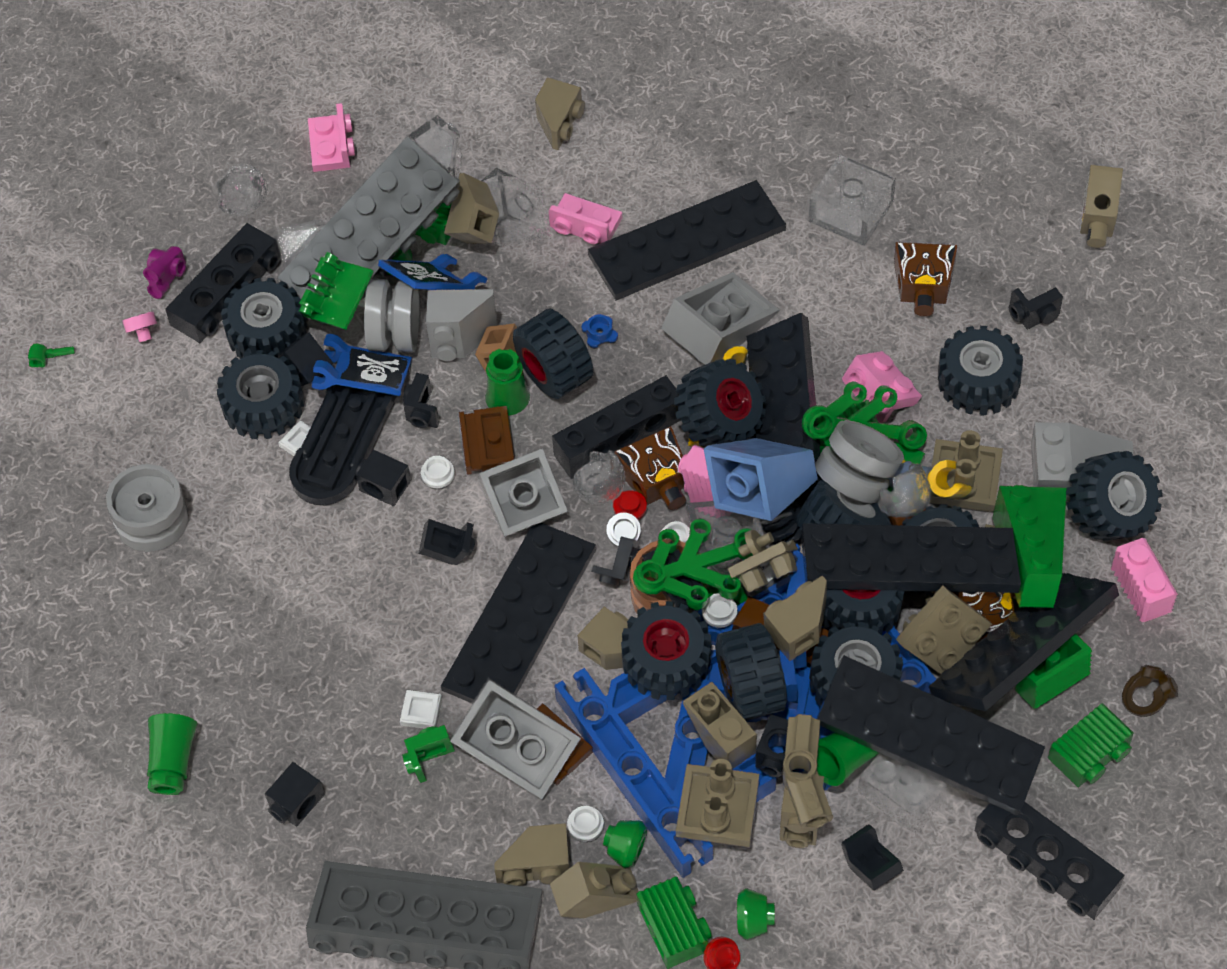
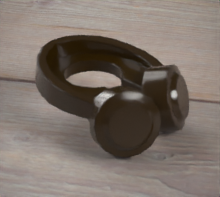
[1122,664,1178,717]

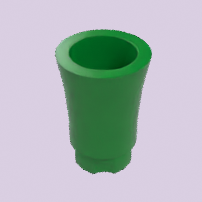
[485,349,530,416]
[147,713,198,795]
[817,733,879,786]

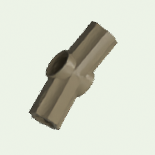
[782,714,833,830]

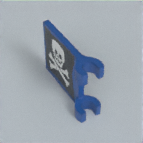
[378,254,487,290]
[312,334,412,396]

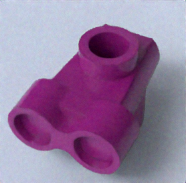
[143,246,186,299]

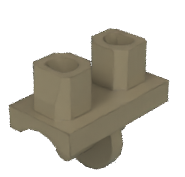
[727,529,798,593]

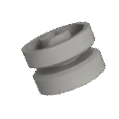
[364,279,420,352]
[815,420,904,503]
[106,464,189,552]

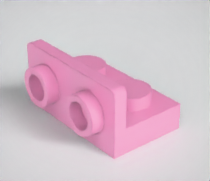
[308,103,355,172]
[549,193,623,244]

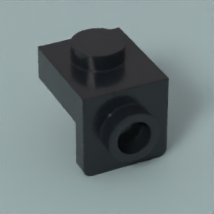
[1008,287,1063,330]
[403,372,439,428]
[418,519,476,565]
[591,536,641,586]
[841,824,904,891]

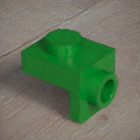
[402,725,455,783]

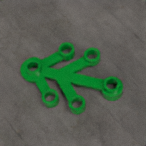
[802,381,927,450]
[633,519,753,610]

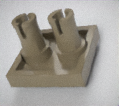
[926,430,1003,512]
[896,586,992,674]
[676,759,760,847]

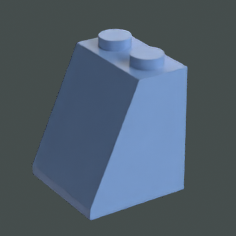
[704,438,818,521]

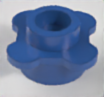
[581,314,618,348]

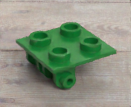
[298,252,374,330]

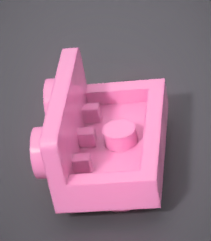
[842,351,922,423]

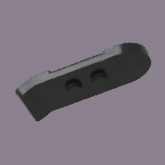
[289,384,397,505]

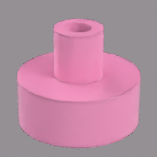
[122,311,157,343]

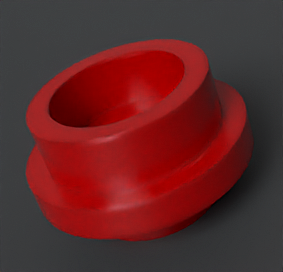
[613,490,647,520]
[703,936,740,969]

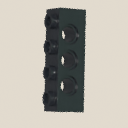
[165,223,281,343]
[552,375,681,479]
[974,802,1125,920]

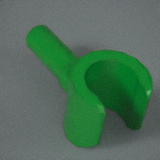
[28,343,75,367]

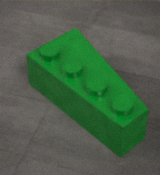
[992,485,1066,608]

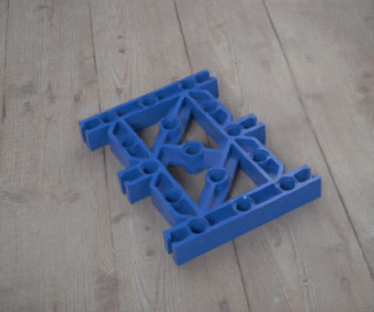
[554,544,950,878]

